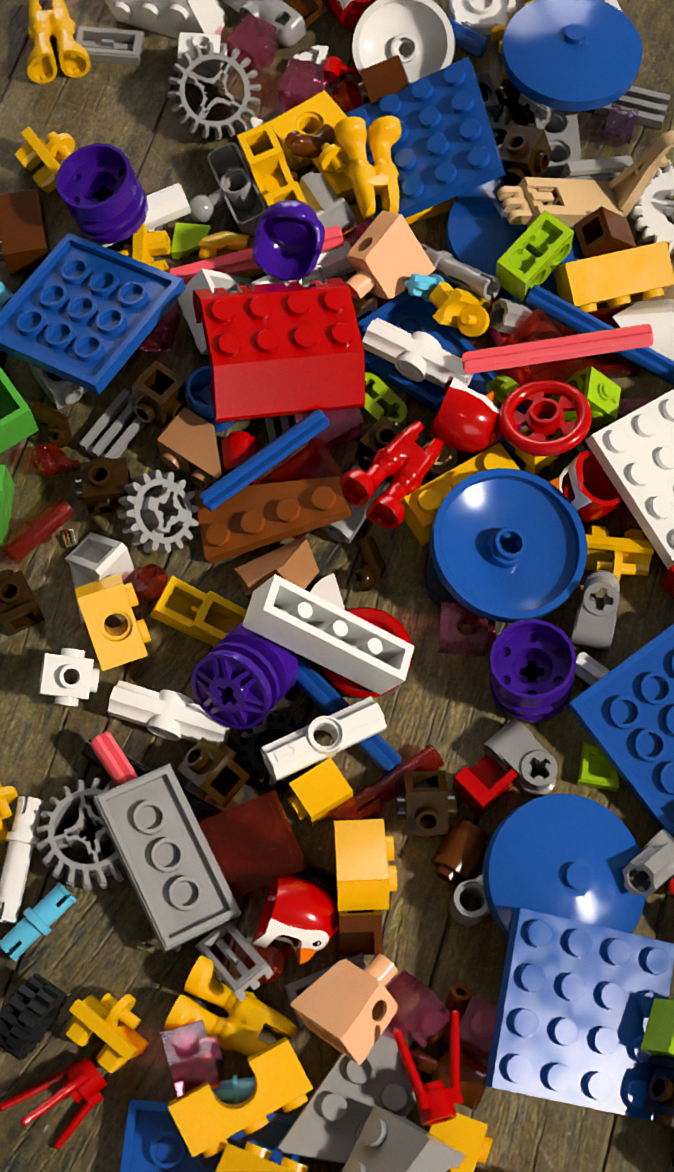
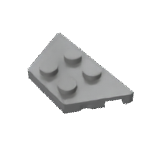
[275,1025,416,1164]

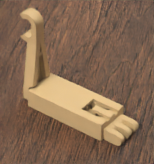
[496,130,674,230]

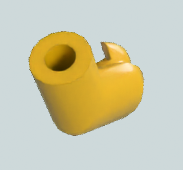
[198,231,251,260]

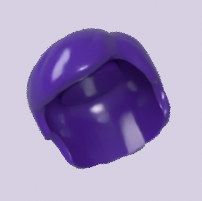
[252,200,325,282]

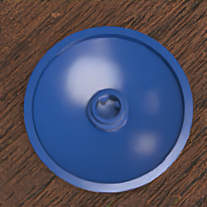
[502,0,643,111]
[445,176,586,302]
[430,468,587,623]
[483,794,645,939]

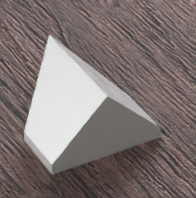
[612,299,674,361]
[65,532,135,624]

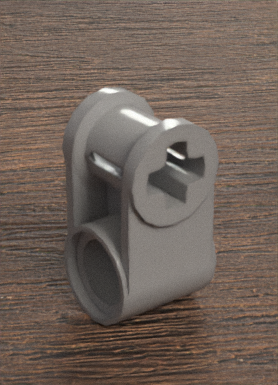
[570,570,620,651]
[483,718,558,797]

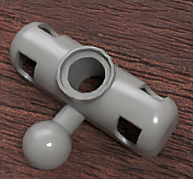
[222,0,306,47]
[189,142,267,237]

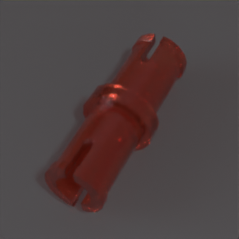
[1,497,75,565]

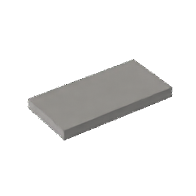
[93,764,242,953]

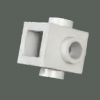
[178,32,227,85]
[38,648,100,707]

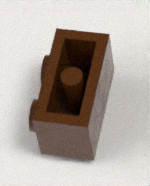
[0,188,50,275]

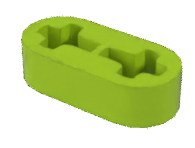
[356,372,407,427]

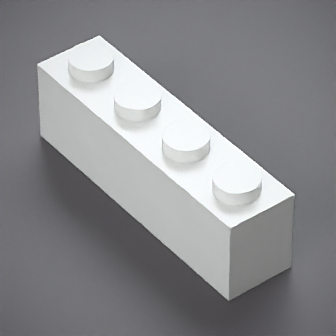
[242,575,414,695]

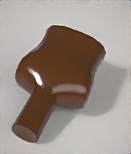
[410,1048,488,1111]

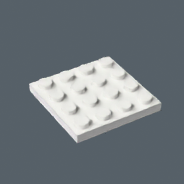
[585,389,674,570]

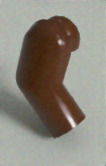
[285,124,336,158]
[424,984,472,1047]

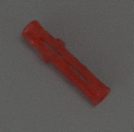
[329,745,444,821]

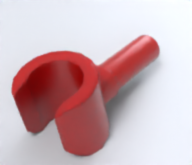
[320,56,360,84]

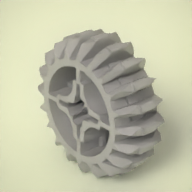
[167,42,261,140]
[36,777,124,891]

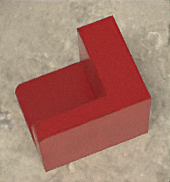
[452,755,518,817]

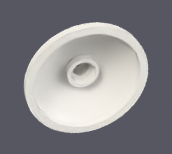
[352,0,455,83]

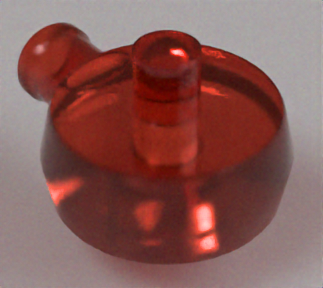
[332,81,363,114]
[31,443,79,476]
[133,564,168,601]
[244,944,295,983]

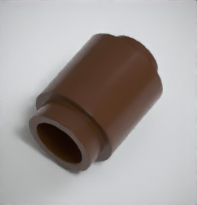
[431,820,488,885]

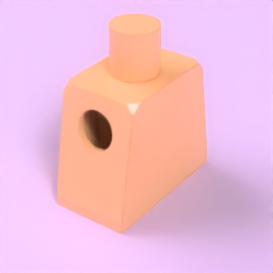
[346,211,436,300]
[290,954,398,1066]

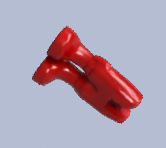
[339,421,444,529]

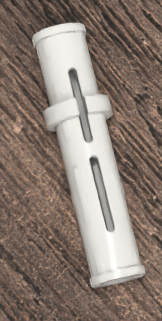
[0,796,44,925]

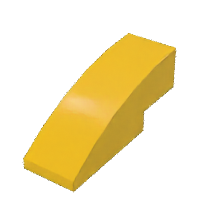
[150,576,247,646]

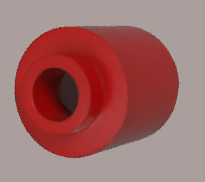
[221,431,259,485]

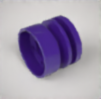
[56,143,149,244]
[490,619,576,723]
[191,623,299,730]

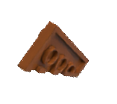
[194,476,352,564]

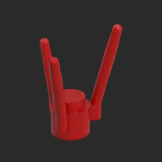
[393,1010,464,1126]
[0,1057,108,1150]

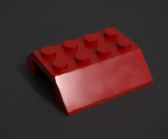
[192,278,365,422]

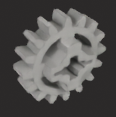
[117,470,199,555]

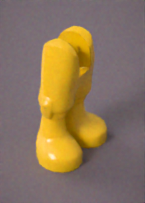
[26,0,91,84]
[334,116,402,219]
[164,955,298,1057]

